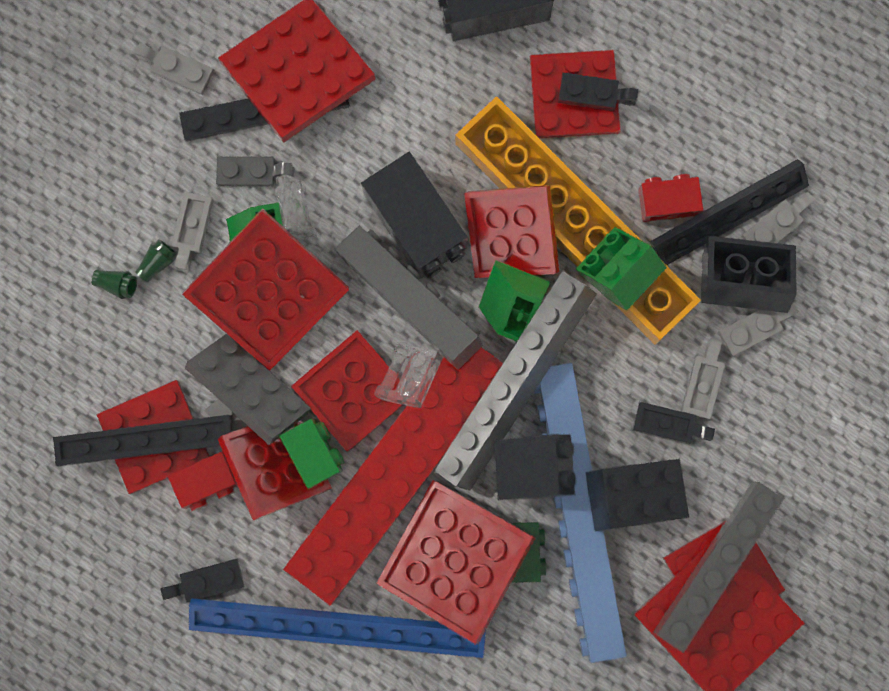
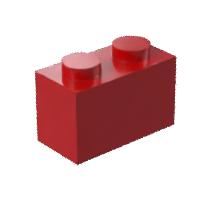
[638,174,703,222]
[168,451,238,512]

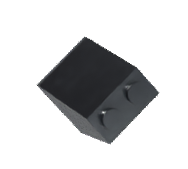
[494,434,576,500]

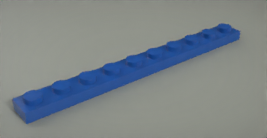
[189,599,486,658]

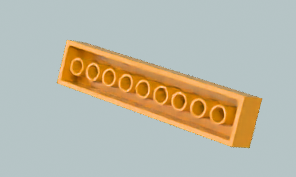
[455,96,701,345]

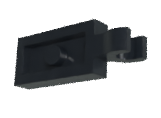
[558,72,639,111]
[632,402,715,444]
[160,558,245,603]

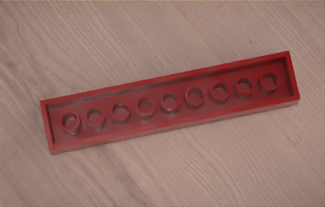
[283,347,503,606]

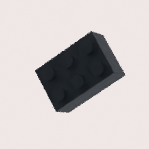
[701,236,797,313]
[585,459,690,531]

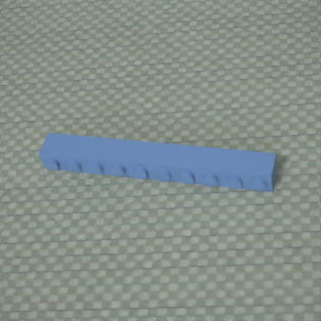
[534,363,627,663]

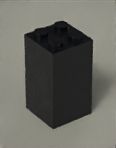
[437,0,554,42]
[361,151,468,279]

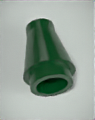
[135,239,176,283]
[91,269,137,299]

